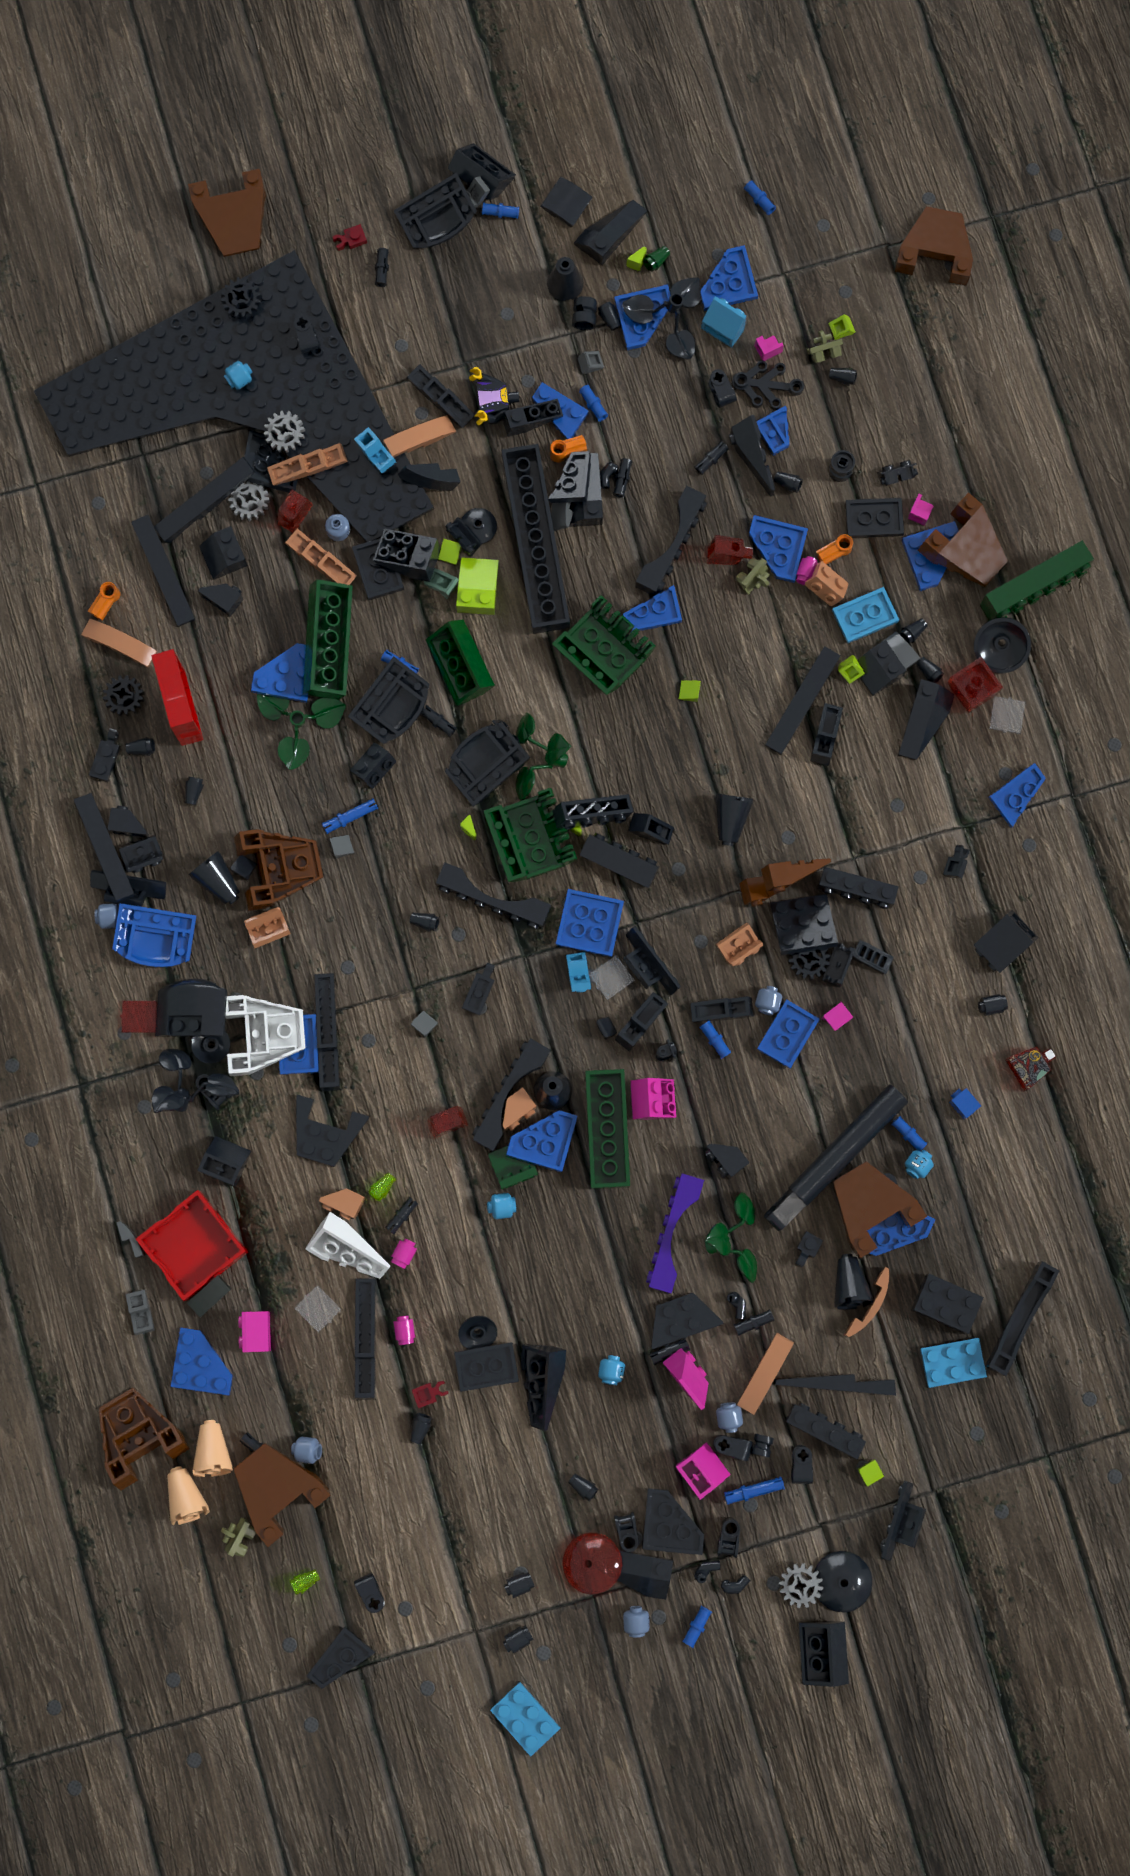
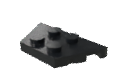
[651,1293,724,1349]

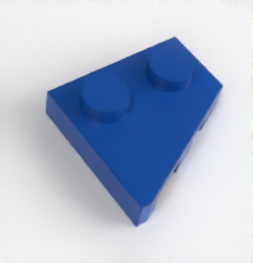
[756,406,790,456]

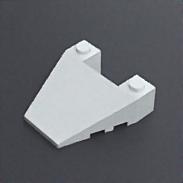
[225,995,305,1076]

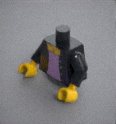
[469,367,520,425]

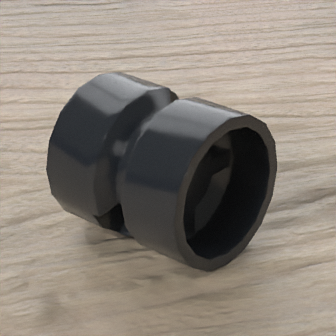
[572,296,597,330]
[828,450,855,482]

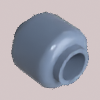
[325,514,350,541]
[95,904,119,929]
[755,986,783,1015]
[716,1402,743,1433]
[291,1437,322,1464]
[623,1606,650,1638]

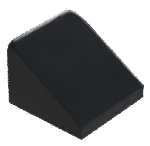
[230,855,257,880]
[596,1017,617,1040]

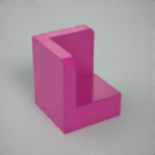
[754,336,784,361]
[908,494,933,526]
[822,1002,853,1031]

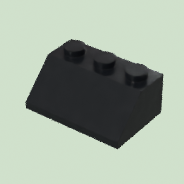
[448,143,516,200]
[799,1621,849,1687]

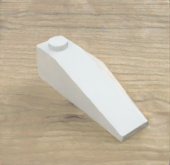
[306,1212,390,1279]

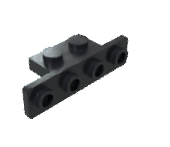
[90,870,167,907]
[623,926,681,995]
[881,1481,926,1561]

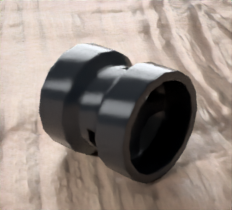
[751,1433,774,1458]

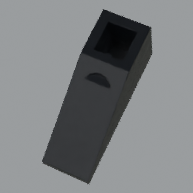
[502,399,563,437]

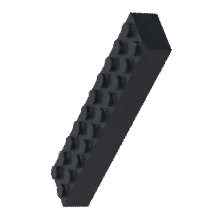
[501,444,570,634]

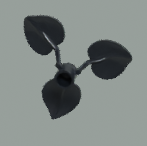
[622,277,701,360]
[152,1049,239,1113]

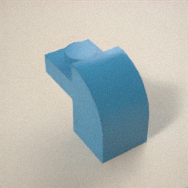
[354,427,396,473]
[566,952,591,992]

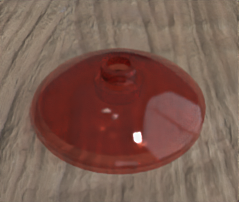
[563,1533,622,1594]

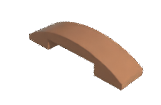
[81,619,157,668]
[844,1267,889,1337]

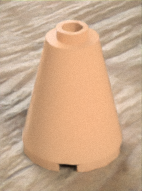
[192,1420,233,1477]
[167,1466,210,1525]

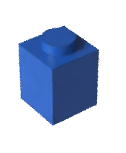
[949,1088,981,1120]

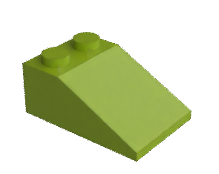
[456,558,499,615]

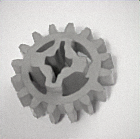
[264,411,305,453]
[229,481,270,521]
[779,1563,823,1608]

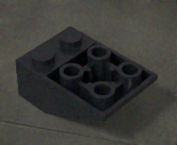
[373,529,441,582]

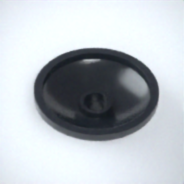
[974,617,1031,673]
[813,1551,872,1612]

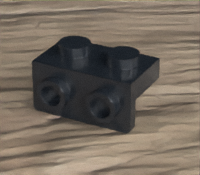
[350,742,396,789]
[119,835,163,873]

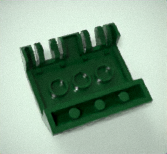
[552,595,656,696]
[483,788,577,882]

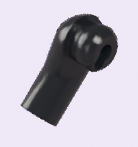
[600,462,618,489]
[727,1292,746,1319]
[694,1560,721,1583]
[721,1574,751,1594]

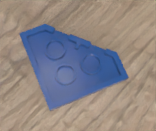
[700,245,758,311]
[614,285,670,350]
[749,515,808,583]
[901,521,958,591]
[250,643,308,703]
[505,1110,577,1172]
[867,1212,935,1256]
[171,1328,233,1395]

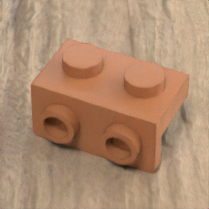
[805,561,849,606]
[244,907,290,948]
[715,923,763,966]

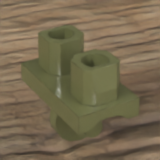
[806,330,843,363]
[736,558,769,595]
[221,1517,256,1557]

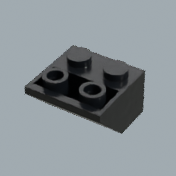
[197,1136,252,1187]
[705,1144,750,1179]

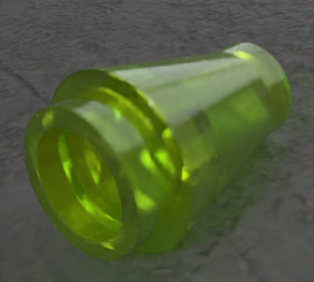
[368,1172,396,1202]
[289,1569,320,1595]

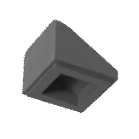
[578,351,604,374]
[330,835,354,859]
[411,1011,438,1038]

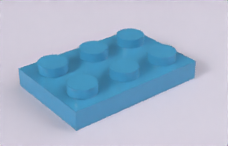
[832,587,899,644]
[920,1338,987,1388]
[490,1682,561,1756]

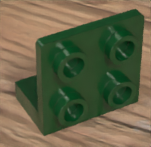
[488,1146,538,1190]

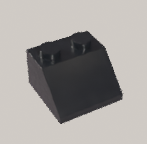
[199,526,248,580]
[857,640,907,696]

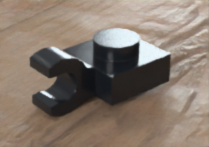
[943,845,970,879]
[795,1231,824,1267]

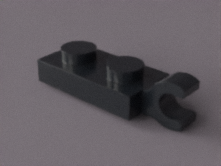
[89,728,120,782]
[462,962,495,1016]

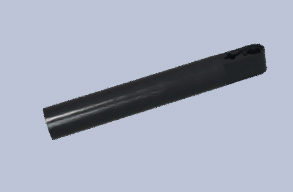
[764,1084,908,1231]

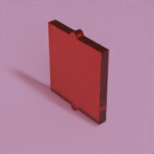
[120,1001,157,1033]

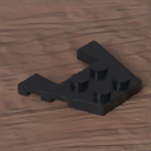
[296,1094,370,1167]

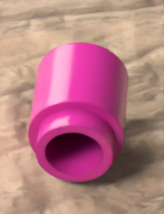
[796,556,818,585]
[391,1238,417,1269]
[393,1315,415,1345]

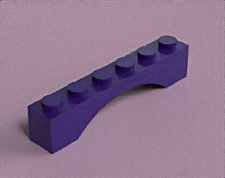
[646,1174,704,1294]

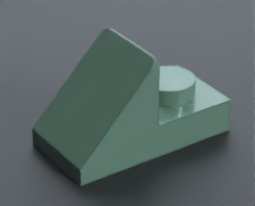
[423,568,459,600]

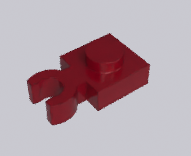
[333,224,367,251]
[412,1381,449,1408]

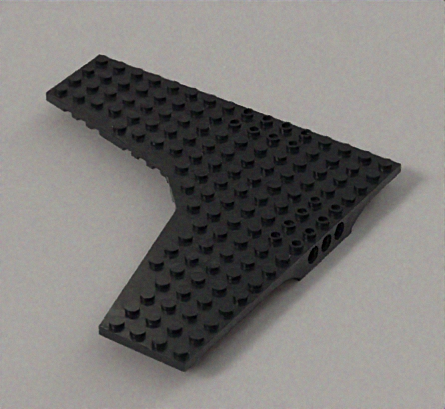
[34,250,434,542]

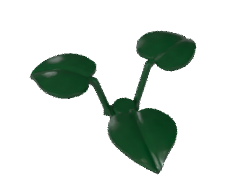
[257,694,346,770]
[516,712,572,801]
[705,1192,757,1283]

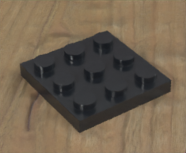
[770,894,838,955]

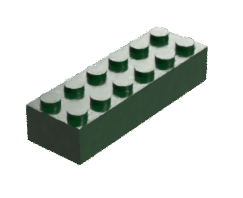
[980,540,1094,620]
[303,579,353,700]
[585,1069,630,1189]

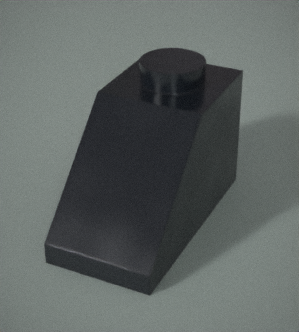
[198,584,244,617]
[108,806,149,838]
[628,813,674,845]

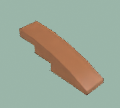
[383,415,456,458]
[267,443,347,486]
[285,528,357,585]
[737,1333,794,1415]

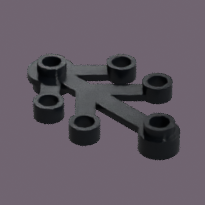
[732,360,804,410]

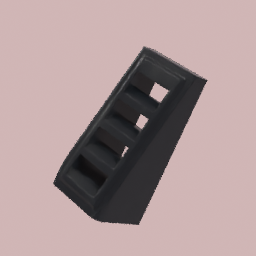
[852,940,894,975]

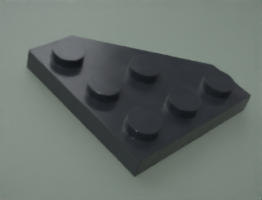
[244,430,298,494]
[643,1488,704,1555]

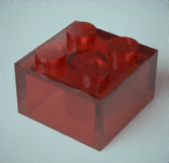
[947,657,1003,713]

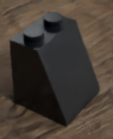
[974,910,1039,973]

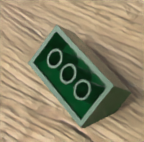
[426,619,495,706]

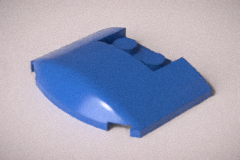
[112,903,196,967]

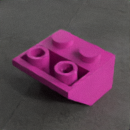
[630,1078,676,1120]
[238,1311,271,1352]
[675,1442,731,1499]

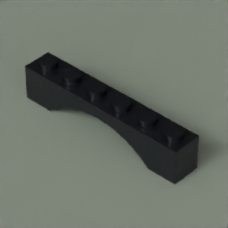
[635,485,708,596]
[436,862,551,930]
[472,1038,551,1152]
[985,1261,1060,1376]

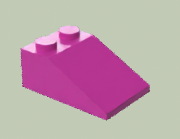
[663,1348,709,1410]

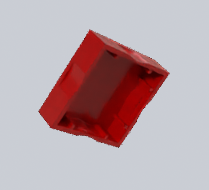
[151,649,204,746]
[136,1190,248,1301]

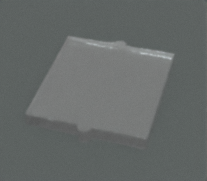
[989,696,1026,734]
[589,956,635,1000]
[295,1285,342,1333]

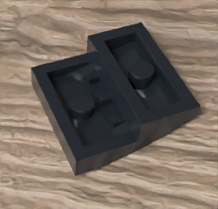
[540,177,593,227]

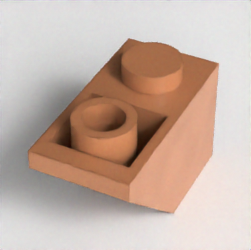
[503,1087,537,1131]
[319,1188,366,1220]

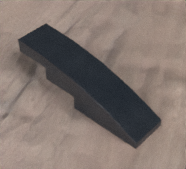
[406,364,475,428]

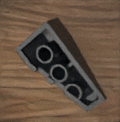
[574,200,647,265]
[728,414,775,496]
[569,453,603,527]
[898,679,955,760]
[521,1344,566,1431]
[591,1546,673,1600]

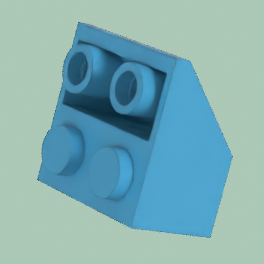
[701,296,746,348]

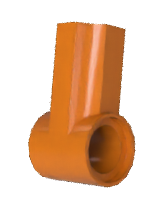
[550,435,587,463]
[816,534,853,565]
[88,582,120,621]

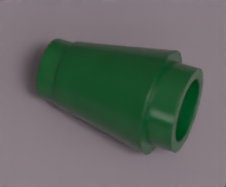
[643,246,670,272]

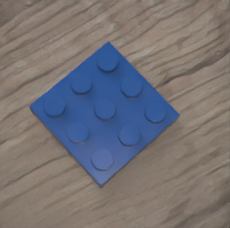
[556,889,624,957]

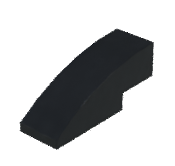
[398,463,461,491]
[810,703,843,766]
[615,992,668,1052]
[690,996,754,1022]

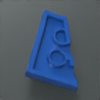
[532,382,589,440]
[623,585,682,633]
[988,763,1046,828]

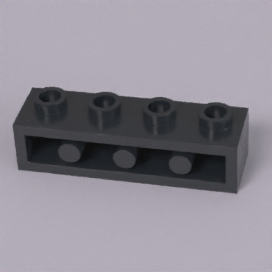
[552,794,634,830]
[580,832,660,888]
[817,866,899,909]
[785,1402,866,1460]

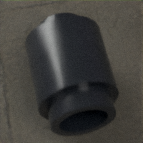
[978,994,1008,1016]
[504,1572,535,1598]
[503,1625,534,1654]

